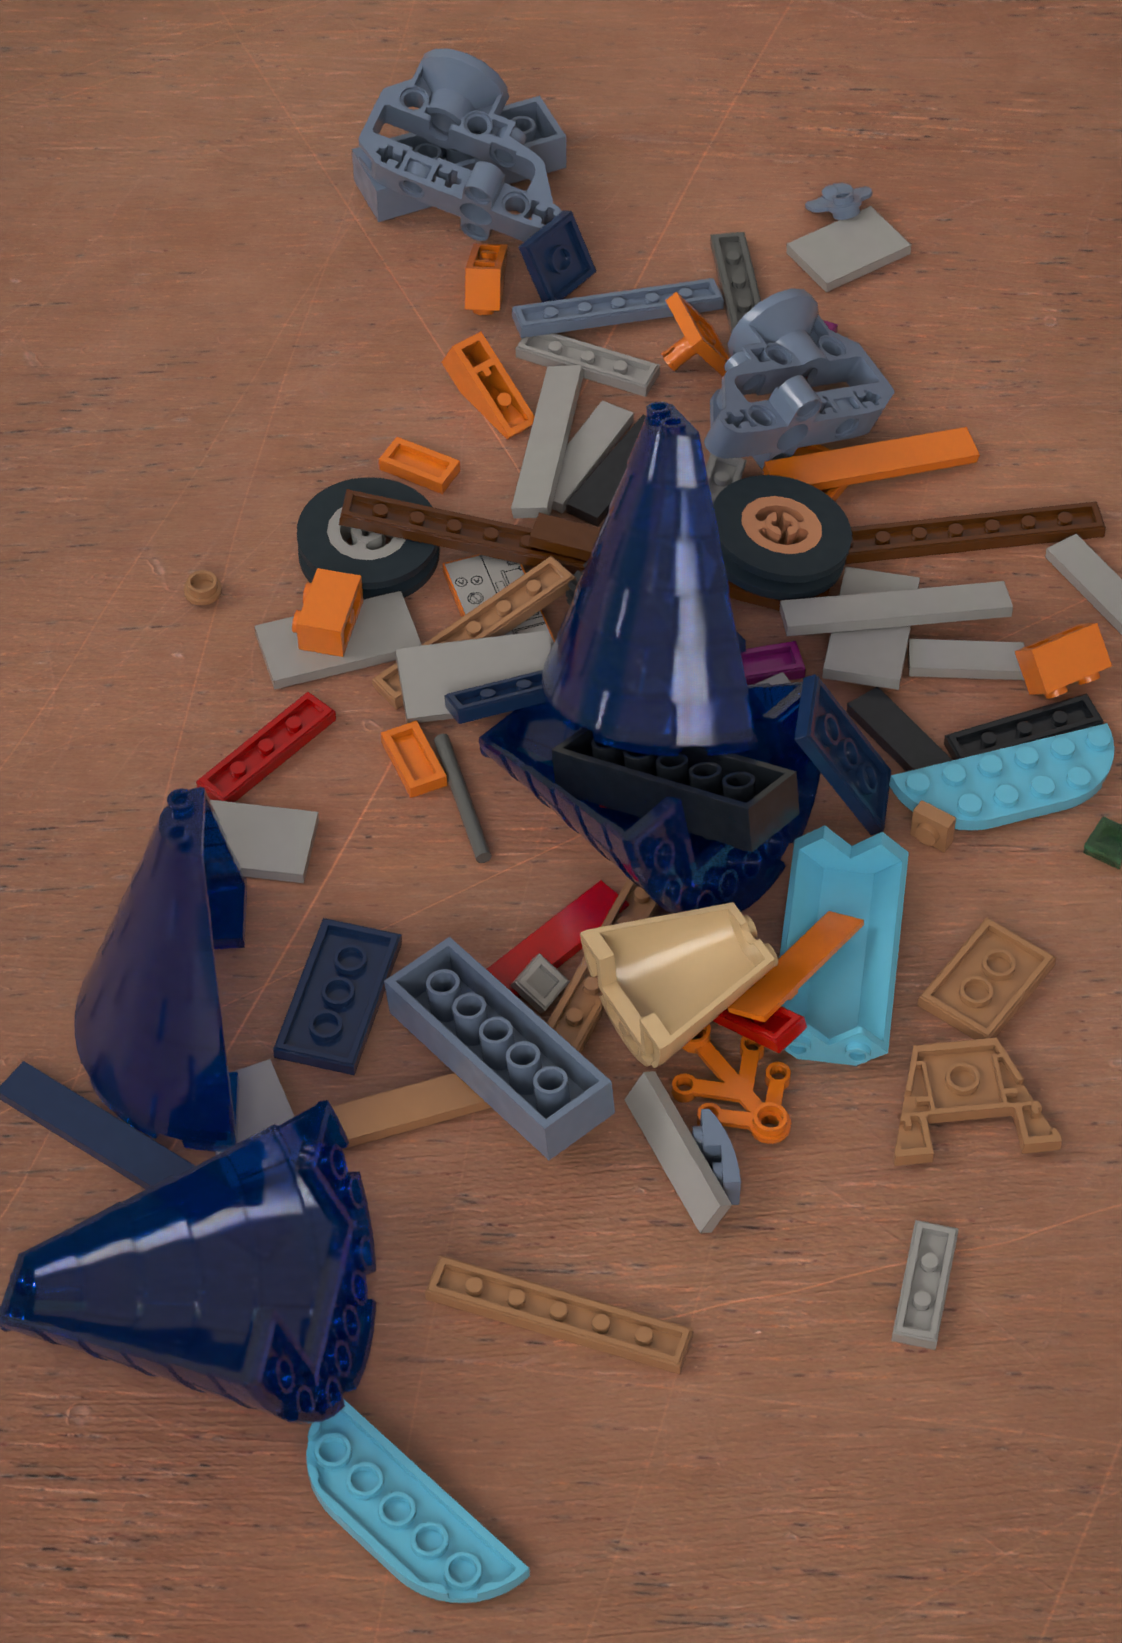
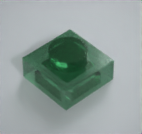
[1083,816,1122,870]

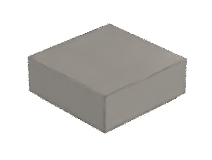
[510,953,570,1014]

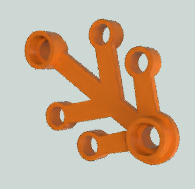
[672,1024,791,1144]

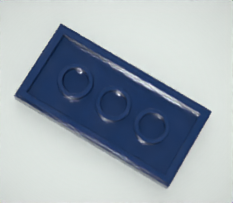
[794,674,891,835]
[273,918,402,1075]

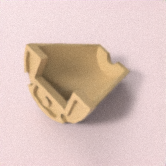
[580,902,778,1068]

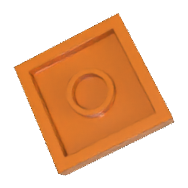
[661,292,730,377]

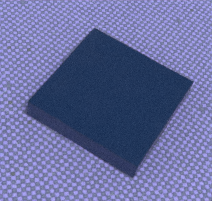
[518,210,597,302]

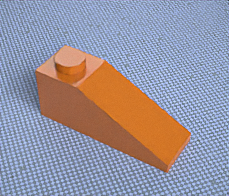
[465,243,508,315]
[441,331,535,440]

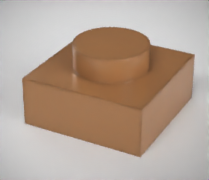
[910,800,956,853]

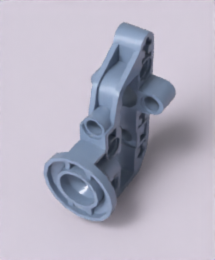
[358,48,562,242]
[704,288,895,471]

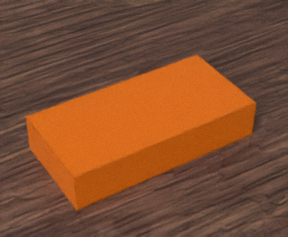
[378,437,460,494]
[381,720,447,798]

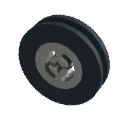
[297,477,440,600]

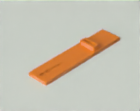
[728,911,864,1022]

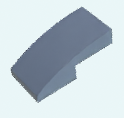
[692,1109,741,1205]

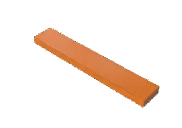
[762,427,980,490]

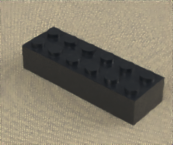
[551,715,800,852]

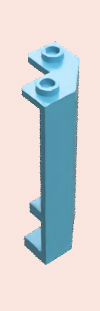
[779,825,909,1066]

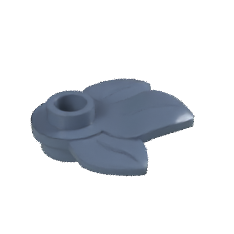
[805,183,873,220]

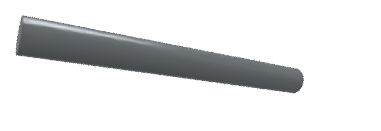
[434,734,492,863]

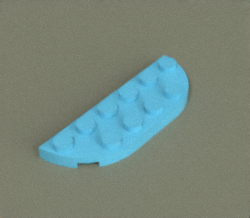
[889,723,1114,830]
[306,1391,530,1603]

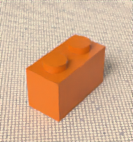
[292,568,363,657]
[1014,623,1112,699]

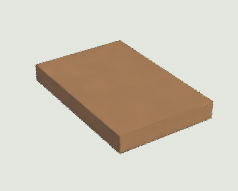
[917,917,1056,1040]

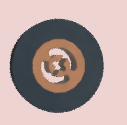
[705,475,852,600]

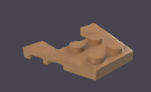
[893,1038,1062,1166]

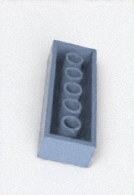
[352,96,566,222]
[384,937,615,1160]

